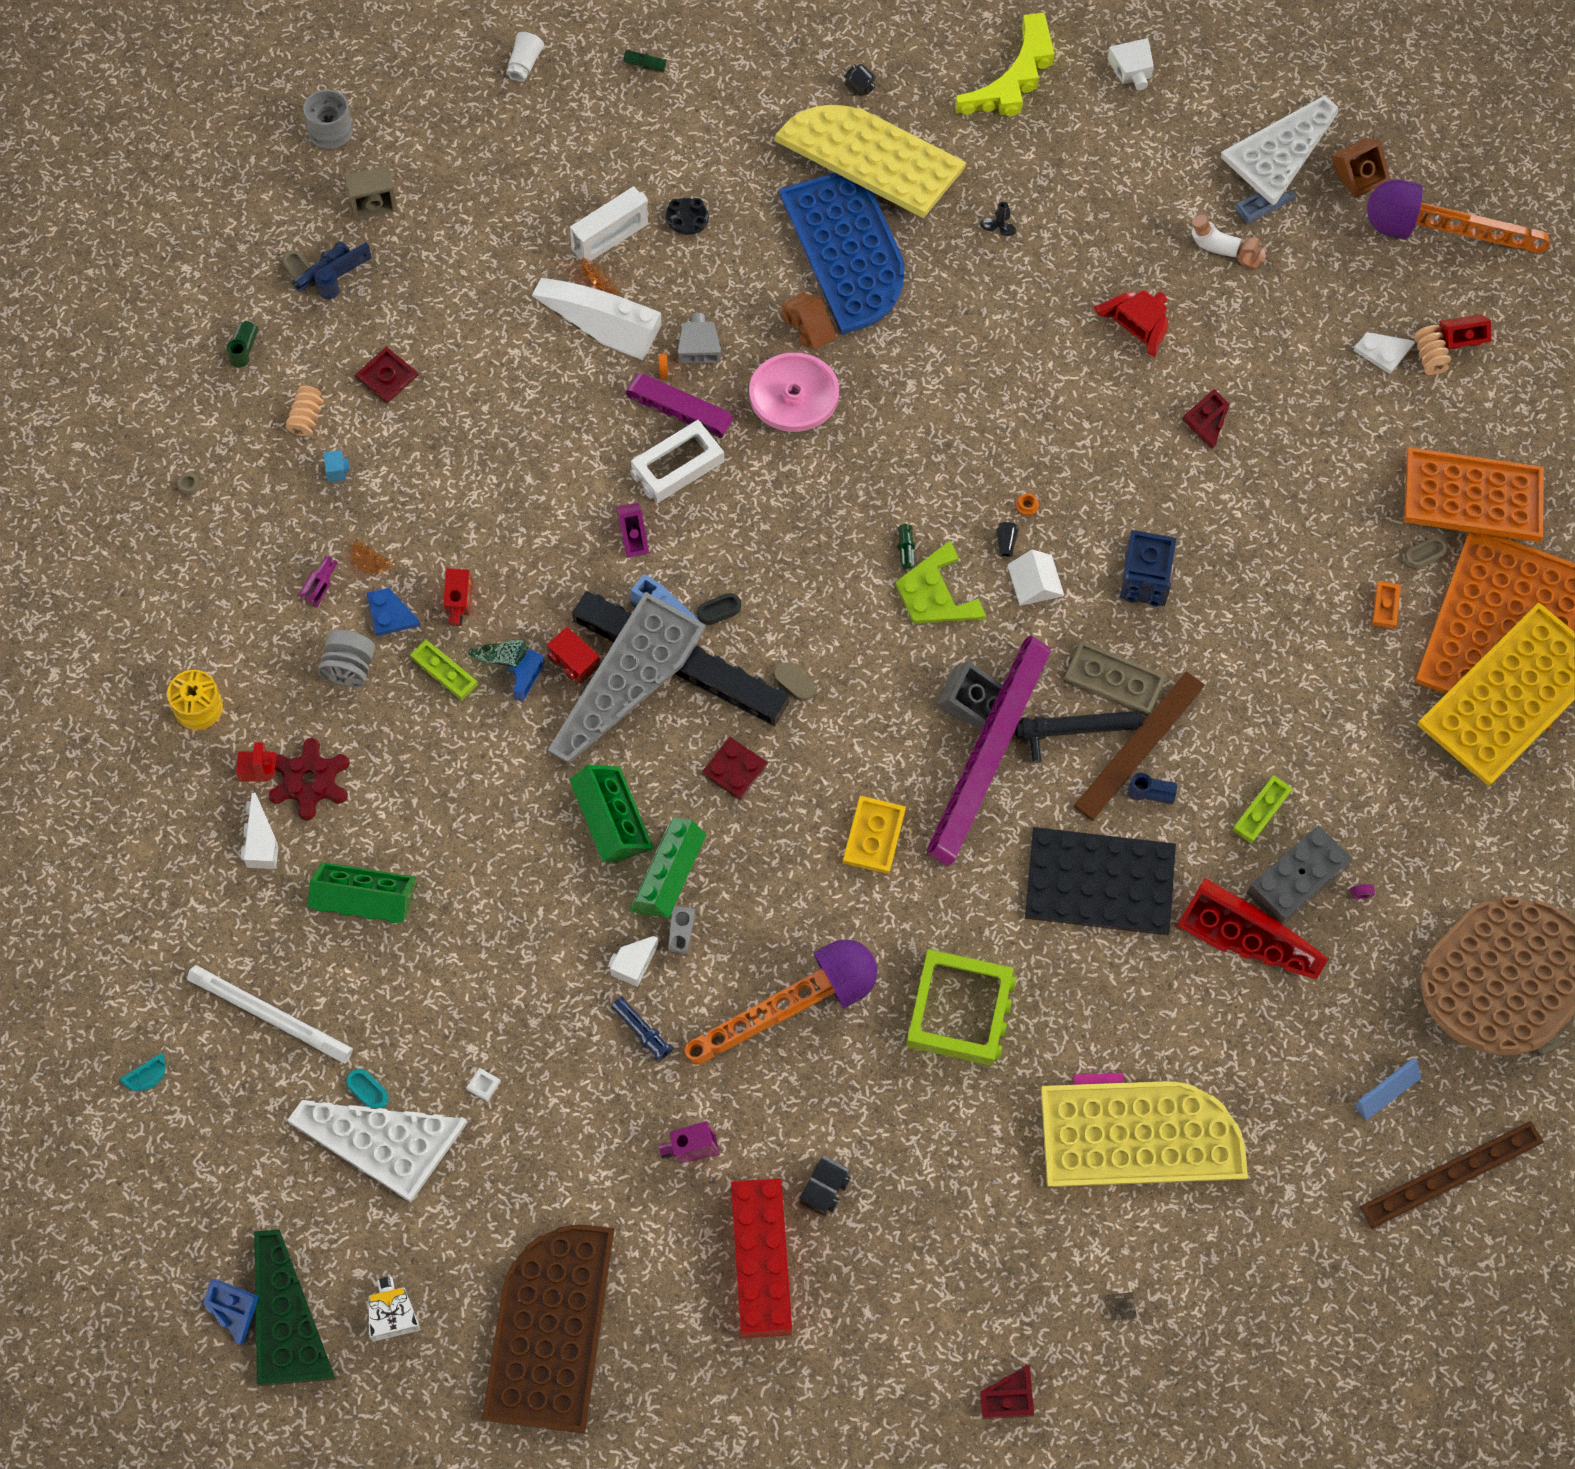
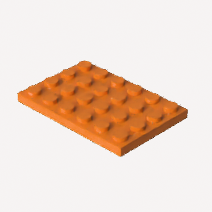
[1404,447,1544,542]

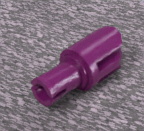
[298,556,338,608]

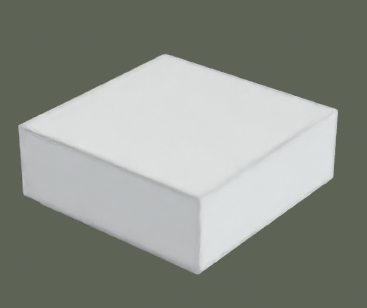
[466,1068,501,1102]

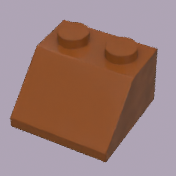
[1331,138,1391,198]

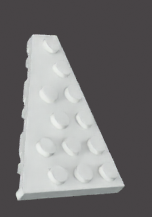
[1221,96,1338,205]
[287,1100,468,1203]

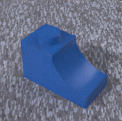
[507,644,545,702]

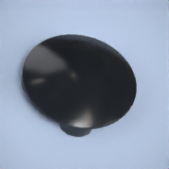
[665,198,709,235]

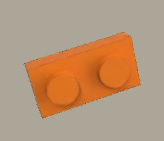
[1372,581,1401,629]

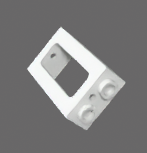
[570,186,649,264]
[630,420,724,503]

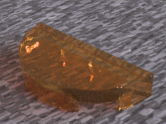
[352,539,393,574]

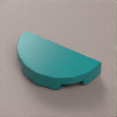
[119,1053,166,1091]

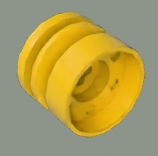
[167,670,223,730]

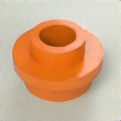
[1016,493,1039,516]

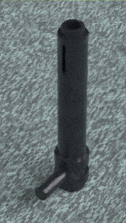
[1015,711,1143,763]

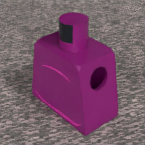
[659,1121,720,1164]

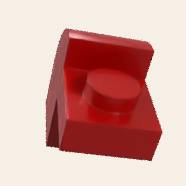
[236,742,277,782]

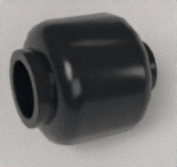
[844,64,876,96]

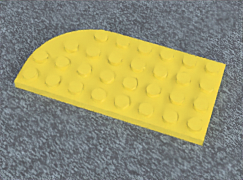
[774,105,966,218]
[1041,1081,1248,1187]

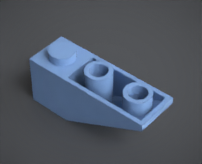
[630,574,700,622]

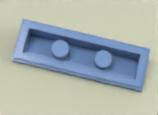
[1355,1058,1421,1120]

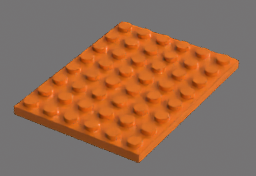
[1414,532,1575,732]

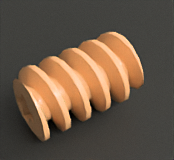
[1414,325,1451,375]
[286,386,324,437]

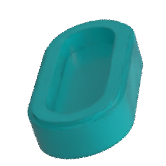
[346,1069,389,1109]

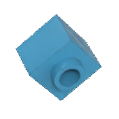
[324,450,350,482]

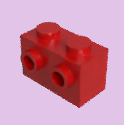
[1439,314,1492,349]
[547,627,600,684]

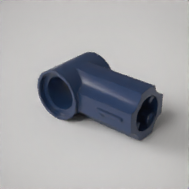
[1127,772,1177,804]

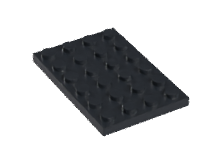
[1024,827,1176,936]

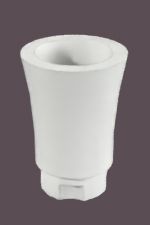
[506,32,544,82]

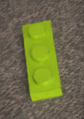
[410,639,478,701]
[1232,775,1293,844]

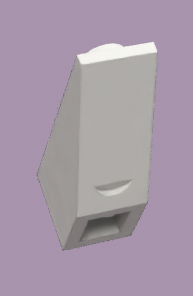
[241,793,279,869]

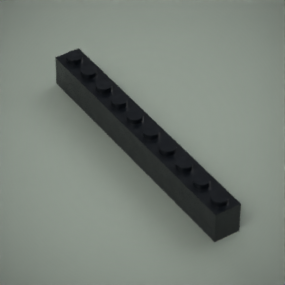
[572,591,789,727]

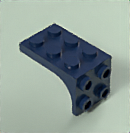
[1119,530,1177,607]

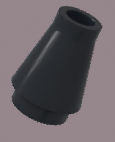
[996,522,1019,557]

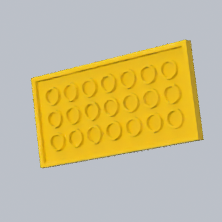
[1417,602,1575,787]

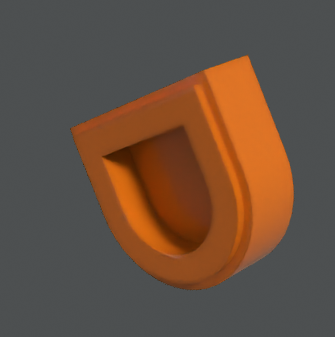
[658,353,668,379]

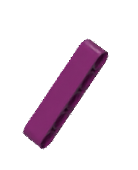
[625,373,733,439]

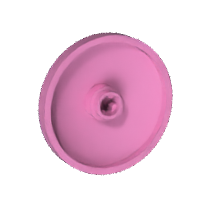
[749,353,839,432]

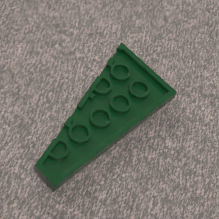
[254,1229,336,1386]

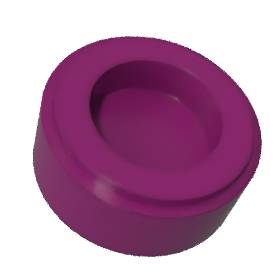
[1350,884,1375,899]

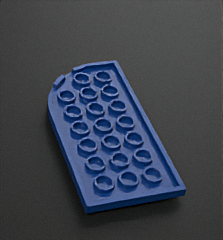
[779,173,904,335]

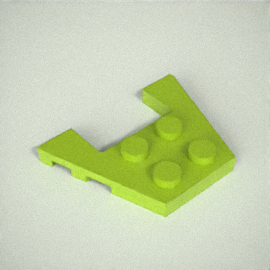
[896,541,986,624]

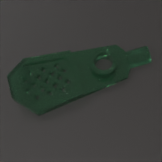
[468,640,528,668]

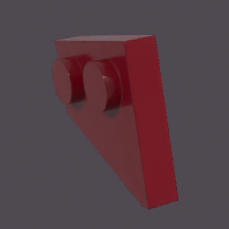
[1182,389,1230,449]
[980,1365,1034,1419]

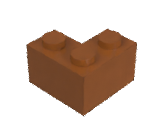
[780,292,837,350]

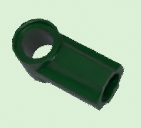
[226,320,259,368]

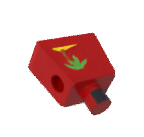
[443,568,474,626]

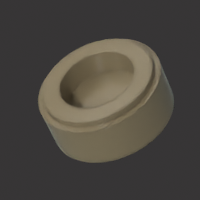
[177,473,201,495]

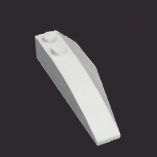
[532,278,662,360]

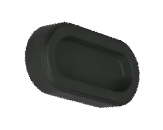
[697,593,741,625]

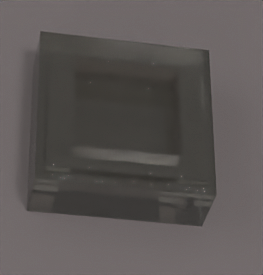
[1107,1292,1137,1321]

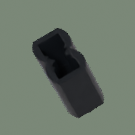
[799,1155,851,1217]

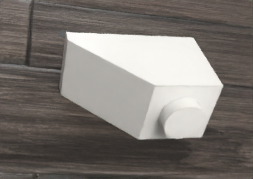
[608,936,658,987]

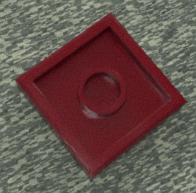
[355,346,418,404]

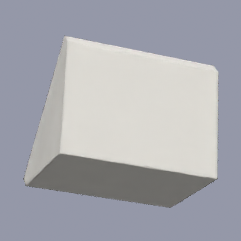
[1008,550,1064,606]

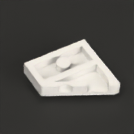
[1353,332,1415,374]

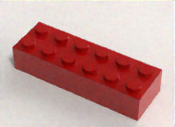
[731,1178,792,1339]

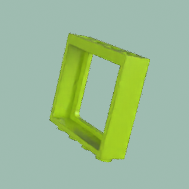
[906,949,1017,1066]

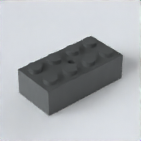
[1247,825,1353,925]

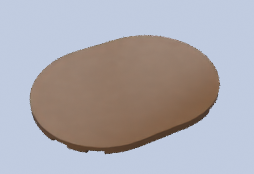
[1421,896,1575,1055]

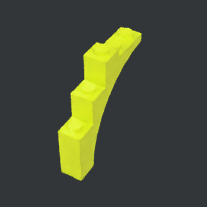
[955,13,1054,117]

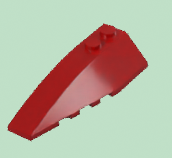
[1177,878,1329,980]

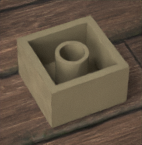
[345,166,398,220]

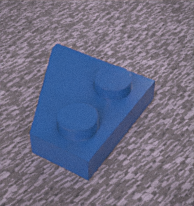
[367,588,420,636]
[203,1279,259,1344]

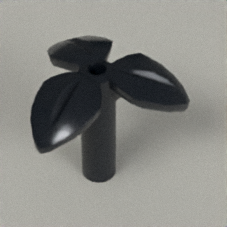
[979,202,1016,236]

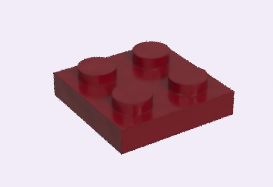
[702,737,768,800]

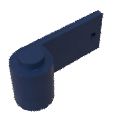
[315,242,372,299]

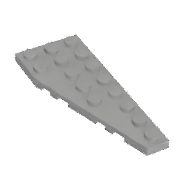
[548,592,706,763]

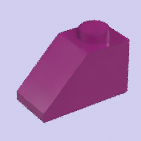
[616,502,649,558]

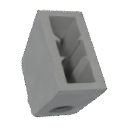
[678,313,721,364]

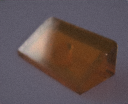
[581,258,620,295]

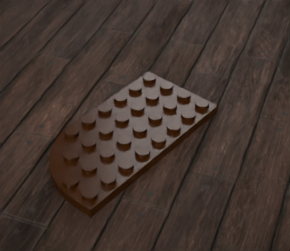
[482,1225,615,1434]

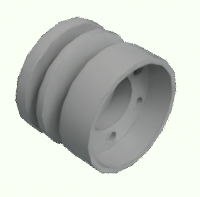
[303,89,353,149]
[317,630,376,688]

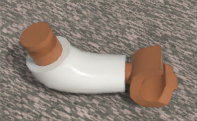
[1192,215,1266,269]

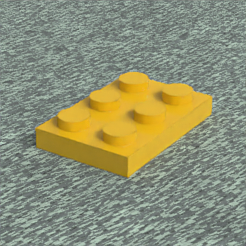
[843,796,906,875]

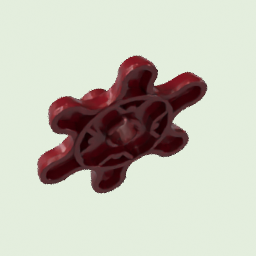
[268,738,350,821]

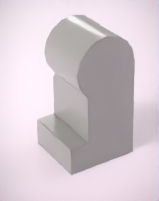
[668,906,696,954]

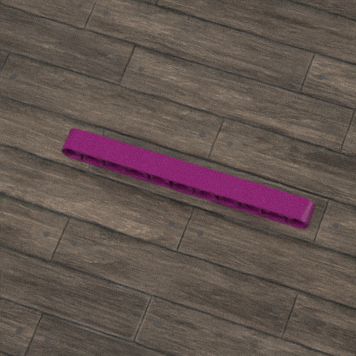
[926,635,1051,866]

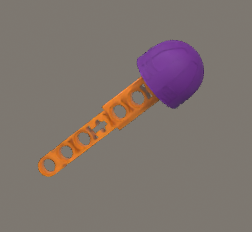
[1367,179,1550,253]
[685,939,877,1065]

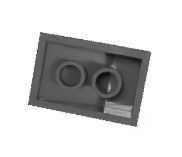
[936,661,1002,729]

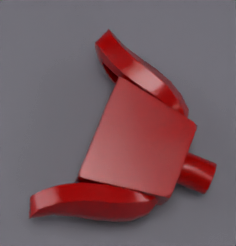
[1093,290,1169,357]

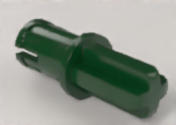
[624,50,667,73]
[897,524,916,569]

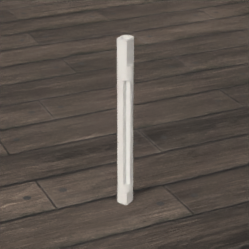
[187,965,353,1064]

